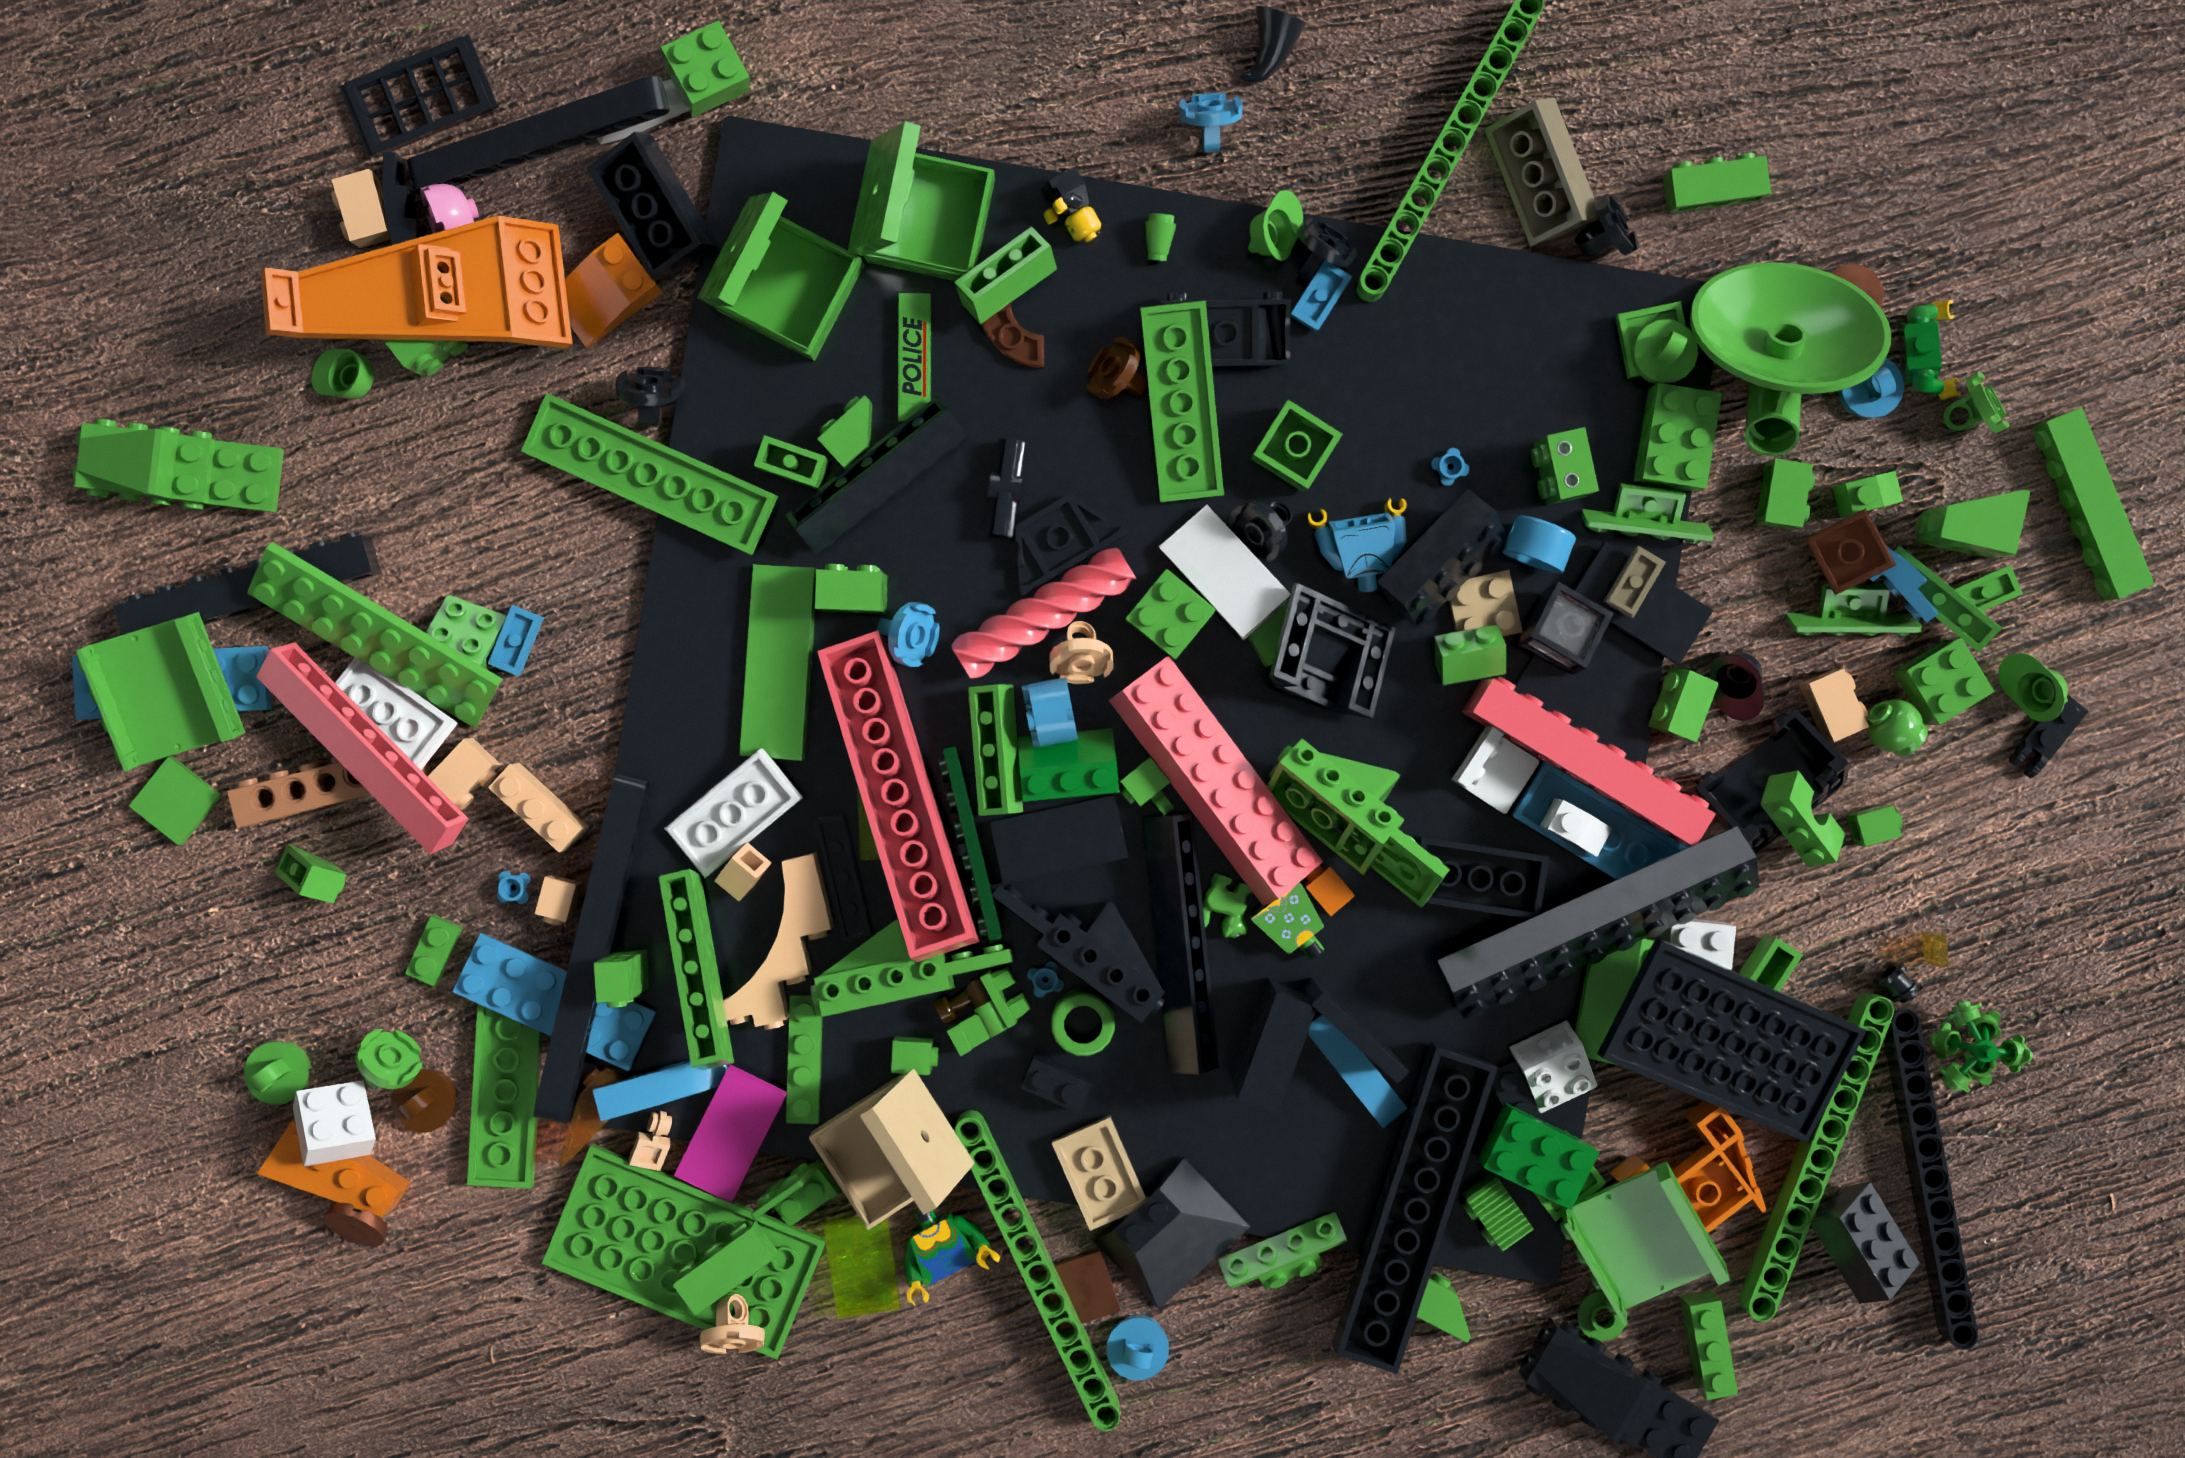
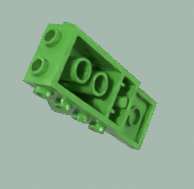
[73,418,284,513]
[1267,739,1450,908]
[811,920,1015,1017]

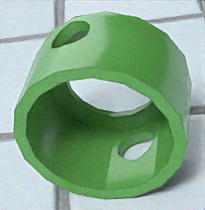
[1051,988,1115,1056]

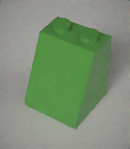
[1915,490,2030,559]

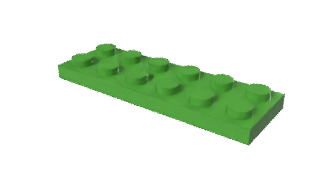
[1140,300,1224,502]
[467,1003,543,1189]

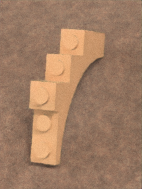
[723,852,834,1030]

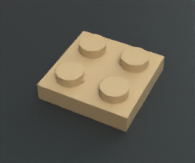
[1449,570,1523,636]

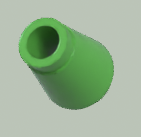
[1145,213,1177,261]

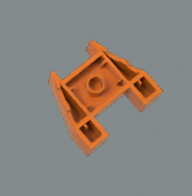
[1609,1100,1766,1233]

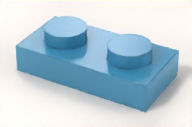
[1290,260,1352,333]
[488,605,544,676]

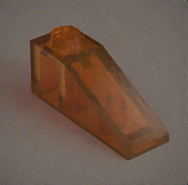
[558,1066,623,1167]

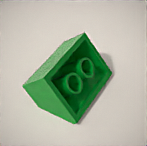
[1018,728,1119,802]

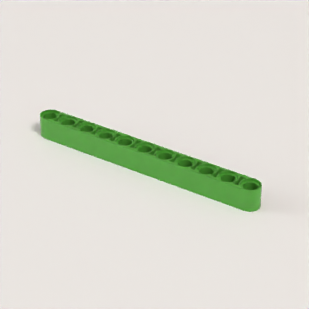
[1356,0,1544,302]
[1739,992,1894,1322]
[955,1110,1120,1431]

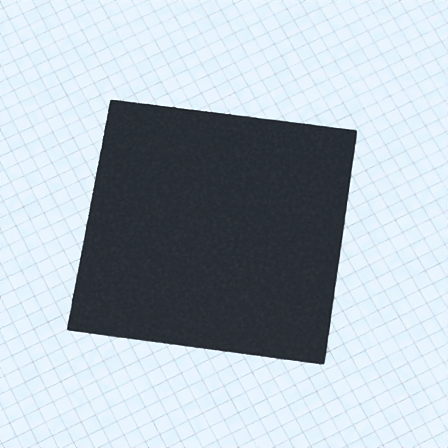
[569,116,1714,1284]

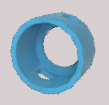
[1502,515,1576,574]

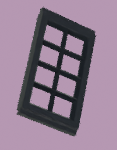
[339,35,499,159]

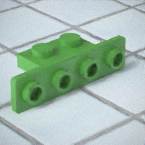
[1581,483,1714,544]
[1786,584,1922,636]
[1219,1212,1347,1289]

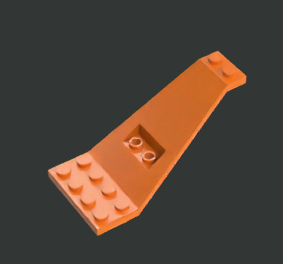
[260,215,573,349]

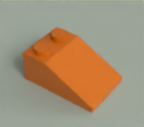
[565,233,663,348]

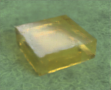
[1922,931,1949,967]

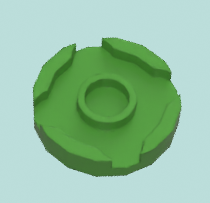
[1631,319,1698,384]
[1943,371,2009,434]
[355,1029,422,1090]
[244,1040,311,1105]

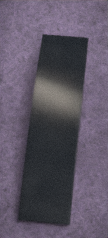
[382,152,426,245]

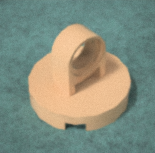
[1049,621,1113,684]
[700,1294,765,1354]

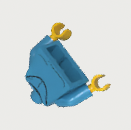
[1308,498,1407,592]

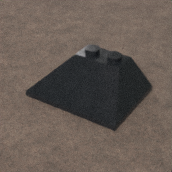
[1269,583,1396,719]
[1093,1156,1250,1309]

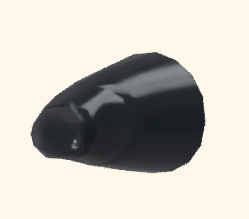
[1240,5,1306,84]

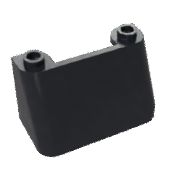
[1695,708,1850,855]

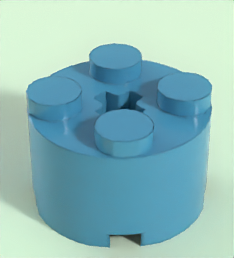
[1022,678,1078,748]

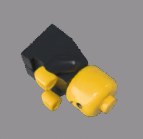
[1041,167,1101,243]

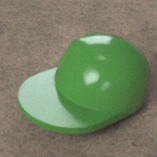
[312,348,374,400]

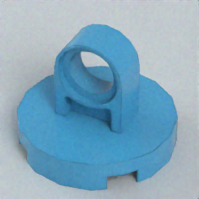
[1179,93,1243,153]
[1837,358,1904,420]
[877,602,940,667]
[1106,1315,1169,1380]

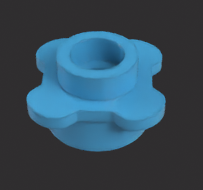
[1431,448,1469,486]
[497,871,531,904]
[1028,961,1064,998]

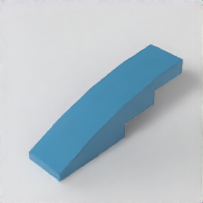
[1308,1012,1408,1128]
[593,1060,728,1121]

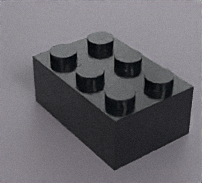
[1810,1182,1920,1304]

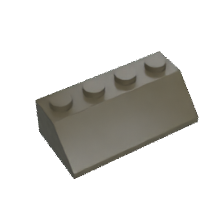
[1484,98,1599,247]

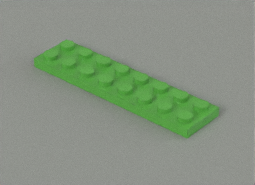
[521,393,778,555]
[247,542,503,728]

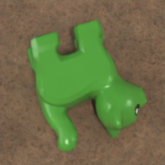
[1202,873,1252,938]

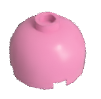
[420,183,479,234]

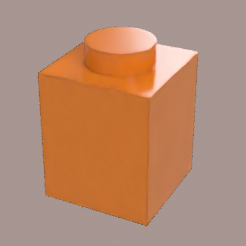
[1303,864,1355,916]

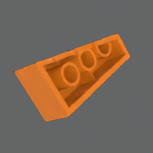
[257,1119,411,1218]

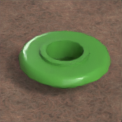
[1577,1291,1628,1341]

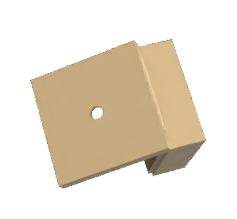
[809,1068,975,1230]

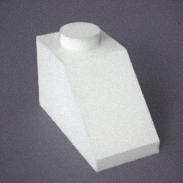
[1540,798,1612,857]

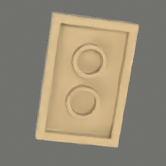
[1052,1115,1146,1231]

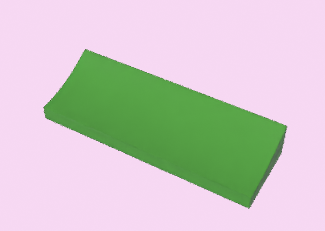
[740,564,816,761]

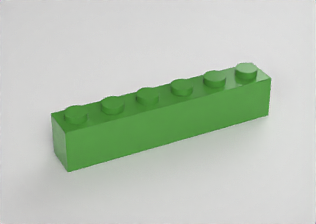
[2033,407,2154,601]
[659,869,734,1070]

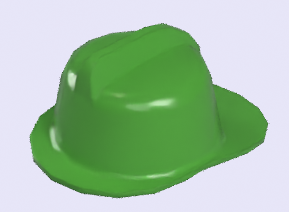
[1248,190,1303,261]
[1998,653,2068,722]

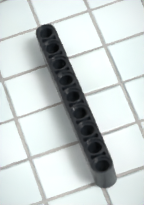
[407,76,670,195]

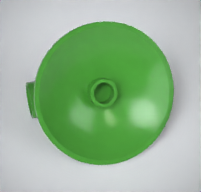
[1690,262,1891,456]

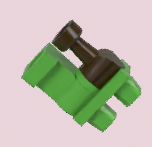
[933,967,1030,1056]

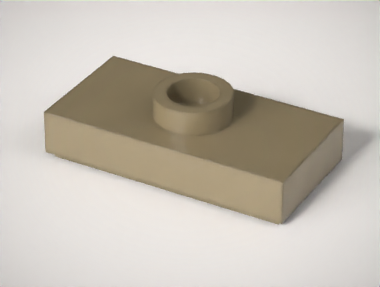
[1603,546,1666,618]

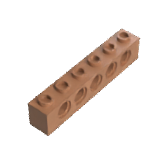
[227,757,431,828]

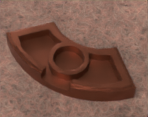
[982,304,1044,369]

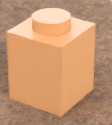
[715,842,771,901]
[535,874,583,925]

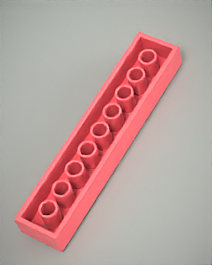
[817,631,980,962]

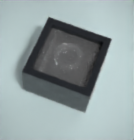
[1518,582,1613,675]

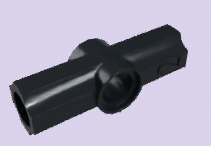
[985,438,1026,538]

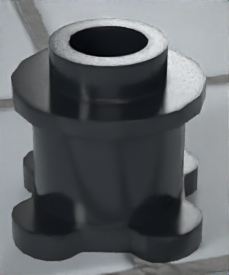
[1873,962,1918,1003]

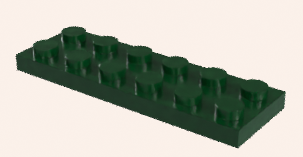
[938,746,1002,945]

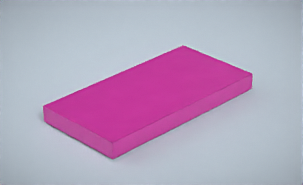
[674,1064,788,1203]

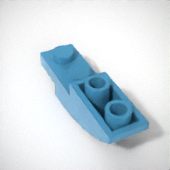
[1870,546,1938,622]

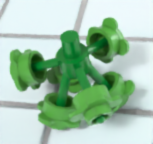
[1930,1001,2033,1093]

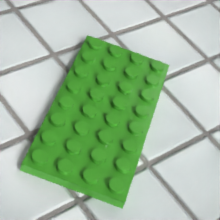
[542,1144,827,1360]

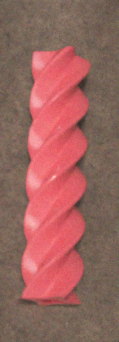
[951,547,1136,679]

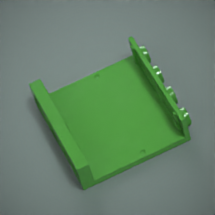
[76,612,245,772]
[1560,1161,1730,1326]

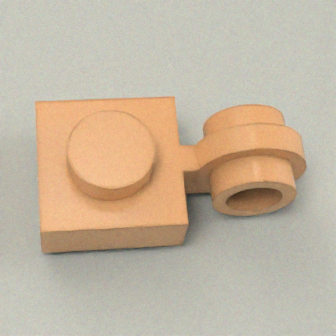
[629,1110,672,1171]

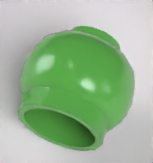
[1867,699,1928,757]

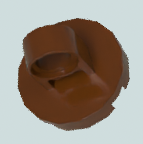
[1086,337,1148,399]
[391,1068,457,1133]

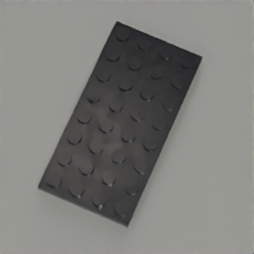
[1597,937,1867,1143]

